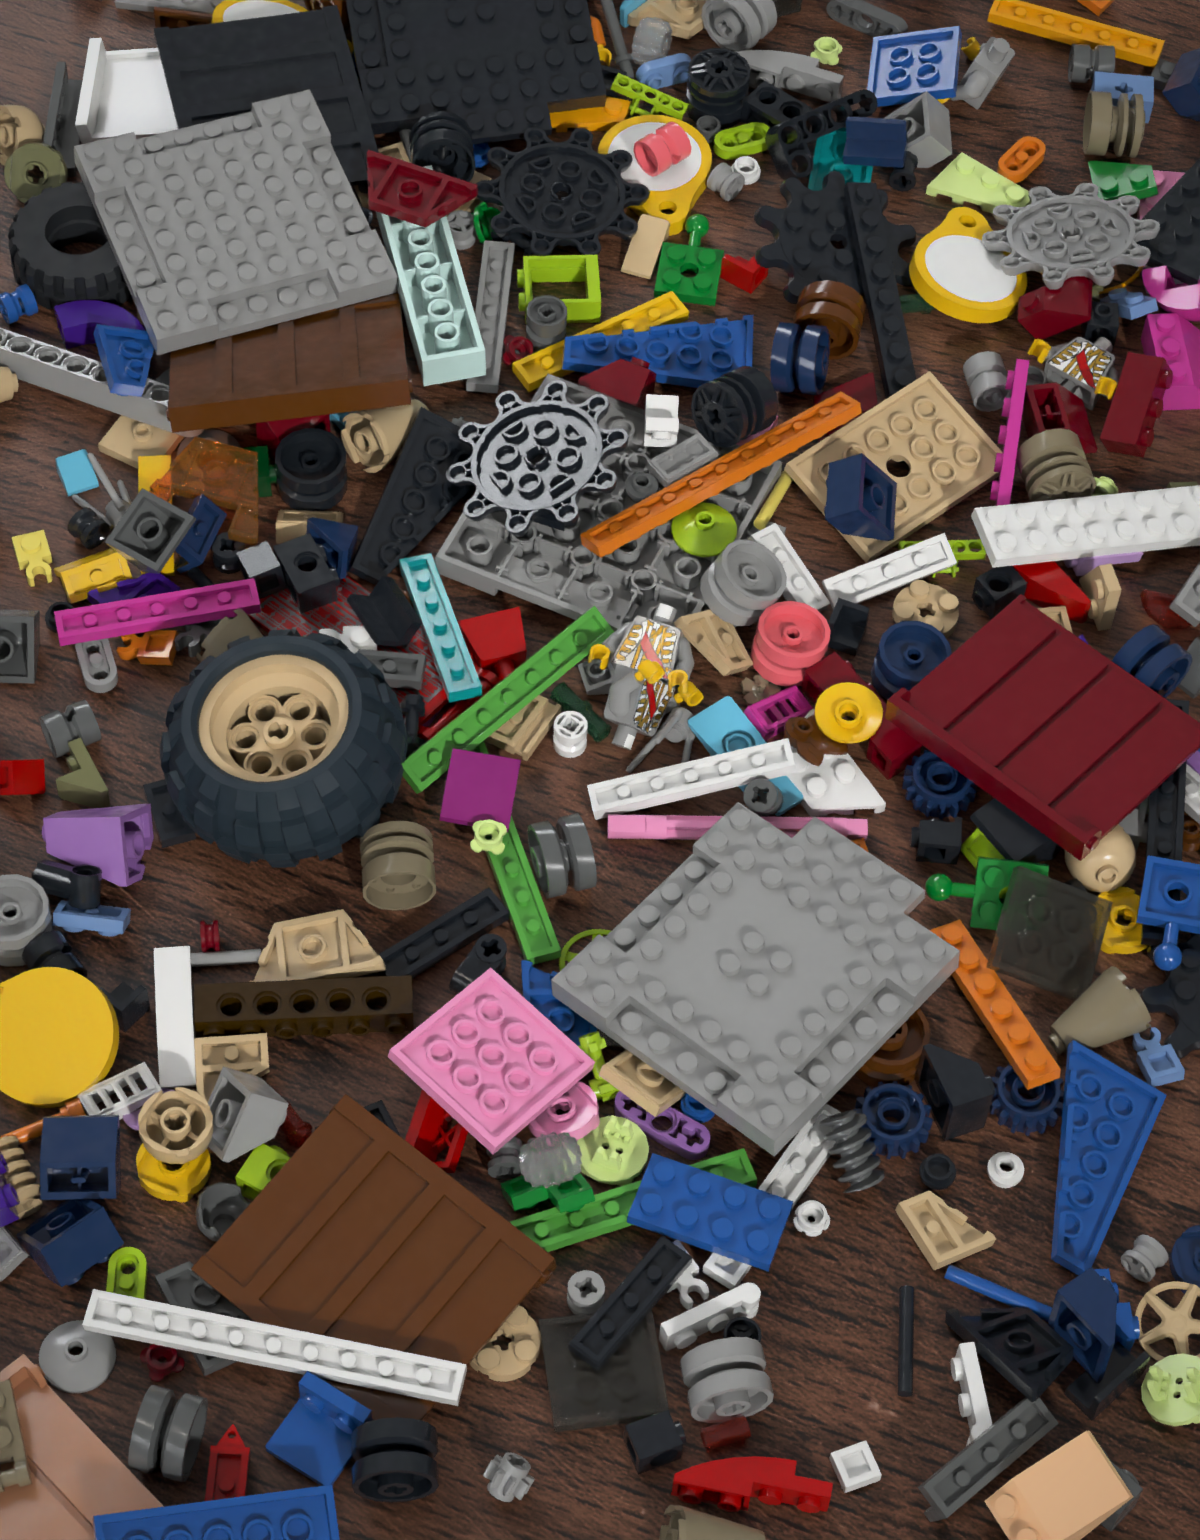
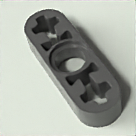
[826,0,908,37]

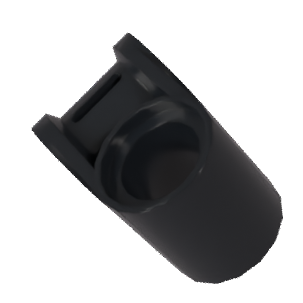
[449,934,507,994]

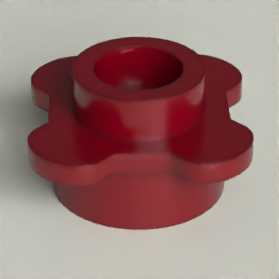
[502,335,533,365]
[140,1344,185,1382]

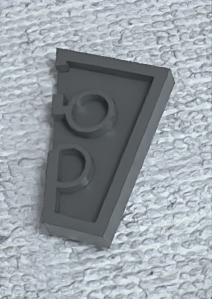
[155,1261,251,1376]

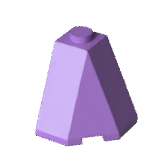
[42,804,154,887]

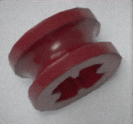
[200,919,220,952]

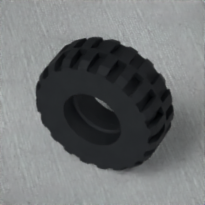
[8,181,131,310]

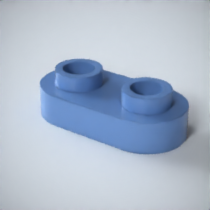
[636,53,691,90]

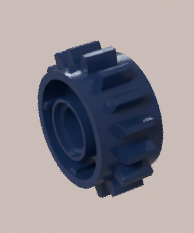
[902,750,977,819]
[989,1062,1064,1136]
[853,1081,933,1159]

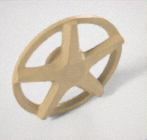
[1135,1281,1200,1361]

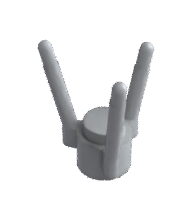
[72,453,132,531]
[626,707,696,773]

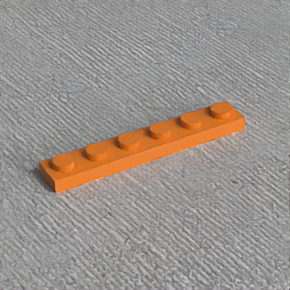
[930,919,1061,1090]

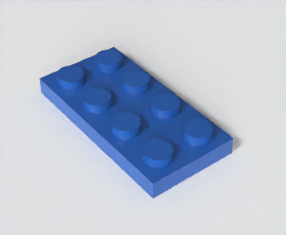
[627,1153,793,1272]

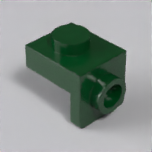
[235,446,277,497]

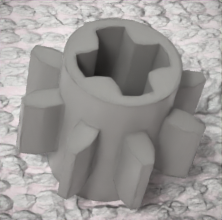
[483,1452,535,1502]

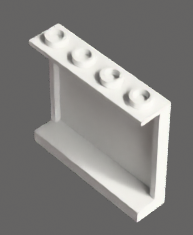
[75,38,178,144]

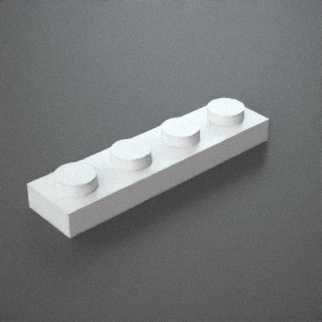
[822,533,957,610]

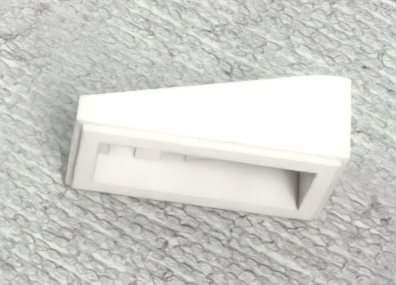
[77,1062,162,1120]

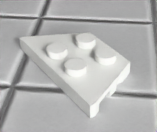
[786,709,886,816]

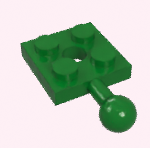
[654,214,724,306]
[925,856,1049,935]

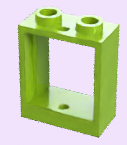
[517,255,601,324]

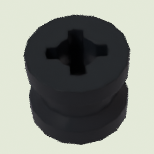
[67,507,110,549]
[211,532,245,574]

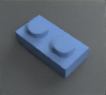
[1100,288,1158,320]
[52,900,131,937]

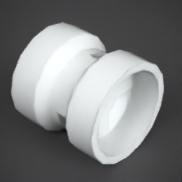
[553,711,588,758]

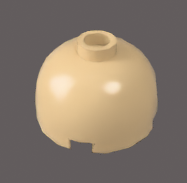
[0,104,45,166]
[1065,824,1136,893]
[138,1087,213,1164]

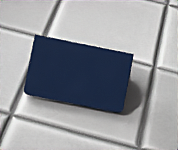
[843,116,908,168]
[175,494,227,573]

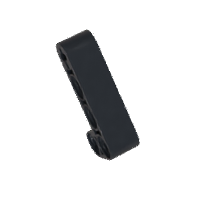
[765,89,878,180]

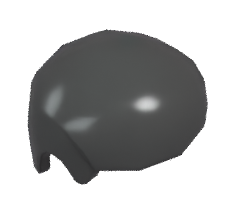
[195,1182,250,1242]

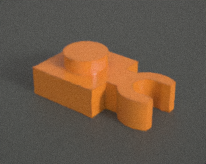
[116,630,178,666]

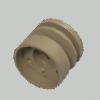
[1083,91,1145,158]
[1016,428,1096,502]
[360,821,436,911]

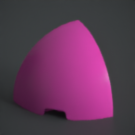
[1142,266,1200,322]

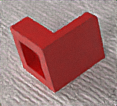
[720,254,769,294]
[0,759,45,795]

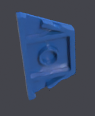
[521,960,597,1046]

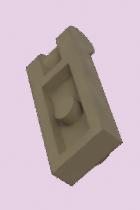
[0,1380,32,1493]

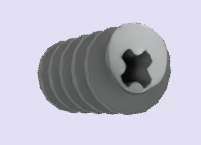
[819,1110,885,1193]

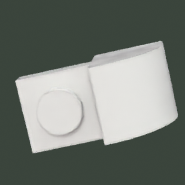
[644,394,679,448]

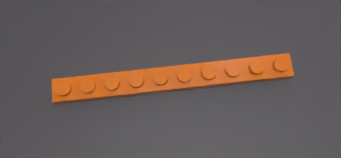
[580,391,862,558]

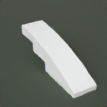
[154,946,196,1088]

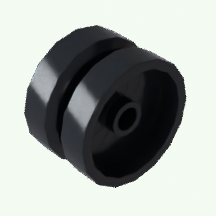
[275,428,348,511]
[351,1417,439,1502]

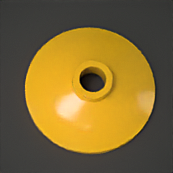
[814,682,883,744]

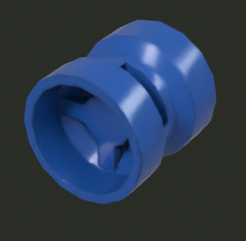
[0,284,38,324]

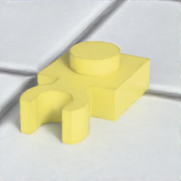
[12,530,53,587]

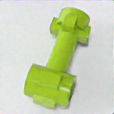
[578,1031,619,1102]

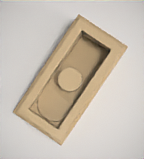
[621,214,670,280]

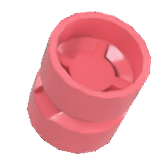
[634,122,691,177]

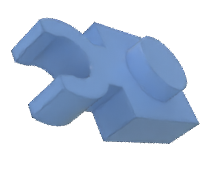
[1132,1027,1185,1087]

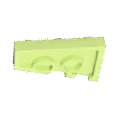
[926,152,1031,214]

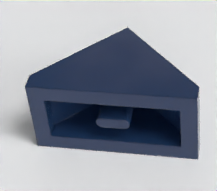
[306,517,359,579]

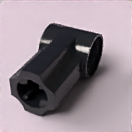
[32,859,102,909]

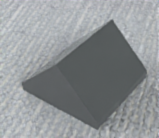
[105,488,196,574]

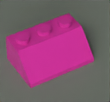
[1141,313,1200,411]

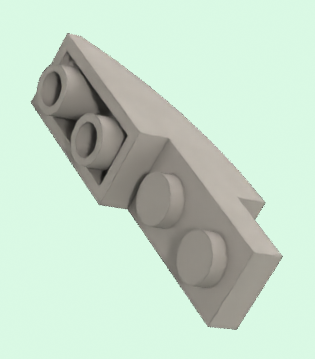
[736,50,844,102]

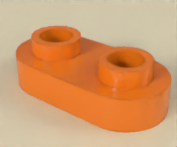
[997,136,1046,183]

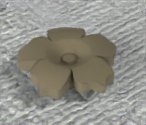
[741,674,781,706]

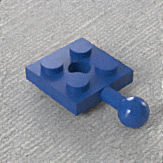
[1136,855,1200,971]

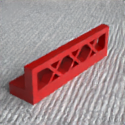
[405,1089,468,1173]

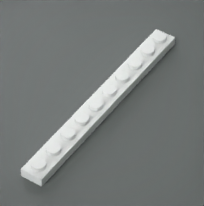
[82,1289,467,1406]

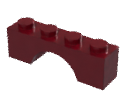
[801,652,922,780]

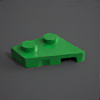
[1088,161,1159,201]

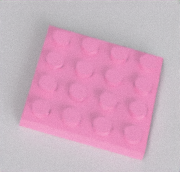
[388,968,595,1154]

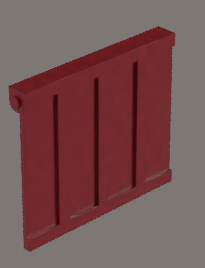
[885,594,1200,861]

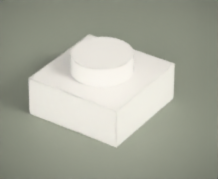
[829,1440,882,1493]

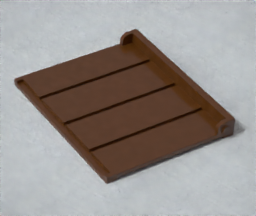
[166,293,413,433]
[191,1094,557,1421]

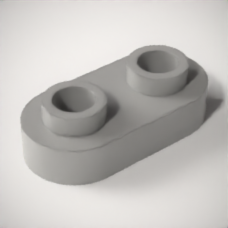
[75,638,118,693]

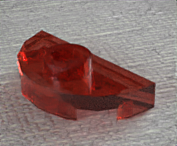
[1140,589,1192,629]

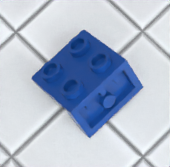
[266,1371,372,1486]

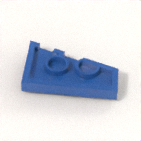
[93,324,154,397]

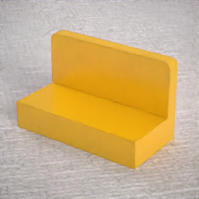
[54,548,133,604]

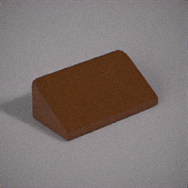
[154,7,212,29]

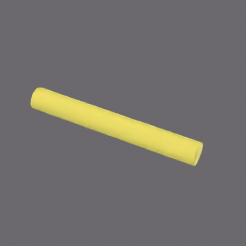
[754,470,793,530]

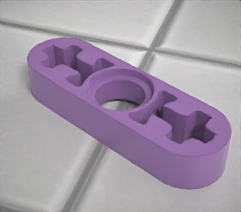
[614,1091,710,1160]

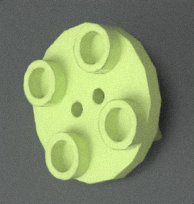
[576,1115,649,1186]
[1141,1353,1200,1426]

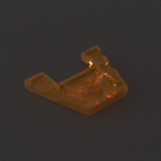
[149,437,259,546]

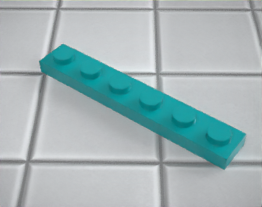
[399,553,482,703]

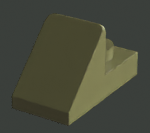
[56,737,111,808]

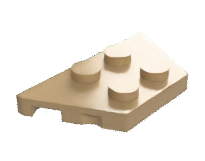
[627,0,707,40]
[249,909,386,982]

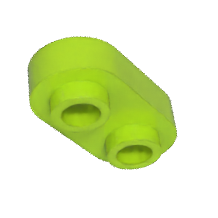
[714,122,770,160]
[106,1247,148,1299]

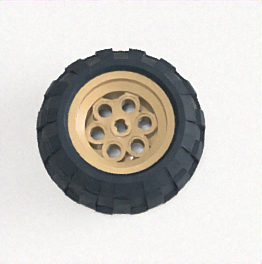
[160,629,407,868]

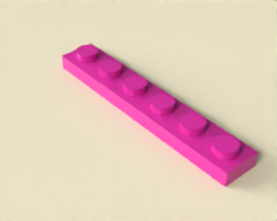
[990,359,1029,506]
[54,578,261,646]

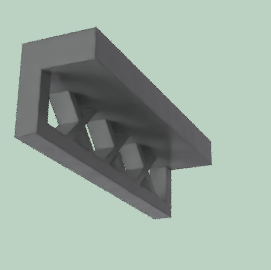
[43,62,83,177]
[917,1397,1059,1522]

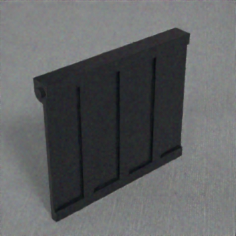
[154,5,379,194]

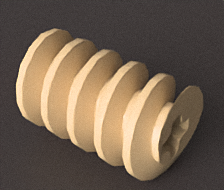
[0,1136,43,1221]

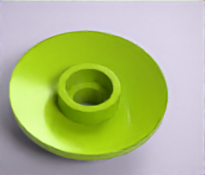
[671,502,737,557]

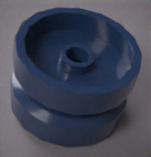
[770,322,830,395]
[871,621,952,700]
[1112,624,1193,699]

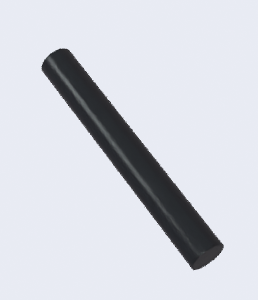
[897,1285,914,1397]

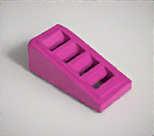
[743,685,813,741]

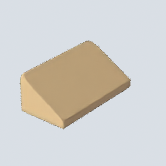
[276,510,344,544]

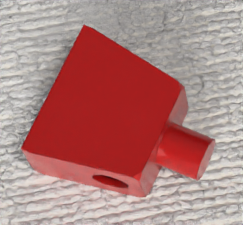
[458,607,527,681]

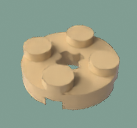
[892,580,959,639]
[470,1306,541,1382]

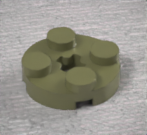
[4,142,68,203]

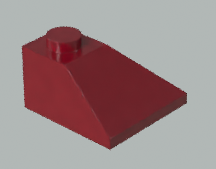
[1018,276,1093,340]
[578,357,657,410]

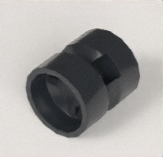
[22,930,87,978]

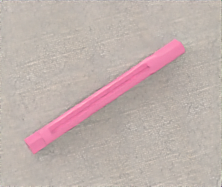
[607,814,868,841]

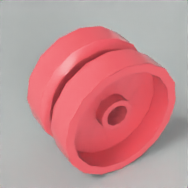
[750,601,831,687]

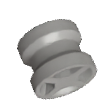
[707,162,745,201]
[447,210,476,250]
[1121,1234,1169,1283]
[567,1270,605,1317]

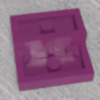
[439,748,521,832]

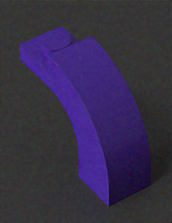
[54,300,145,349]

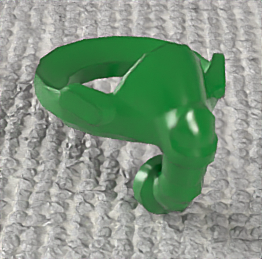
[471,202,501,244]

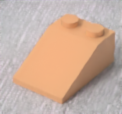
[984,1431,1134,1540]

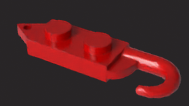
[205,1424,251,1501]

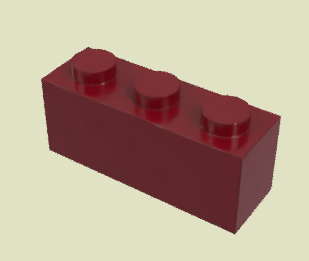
[1100,352,1173,458]

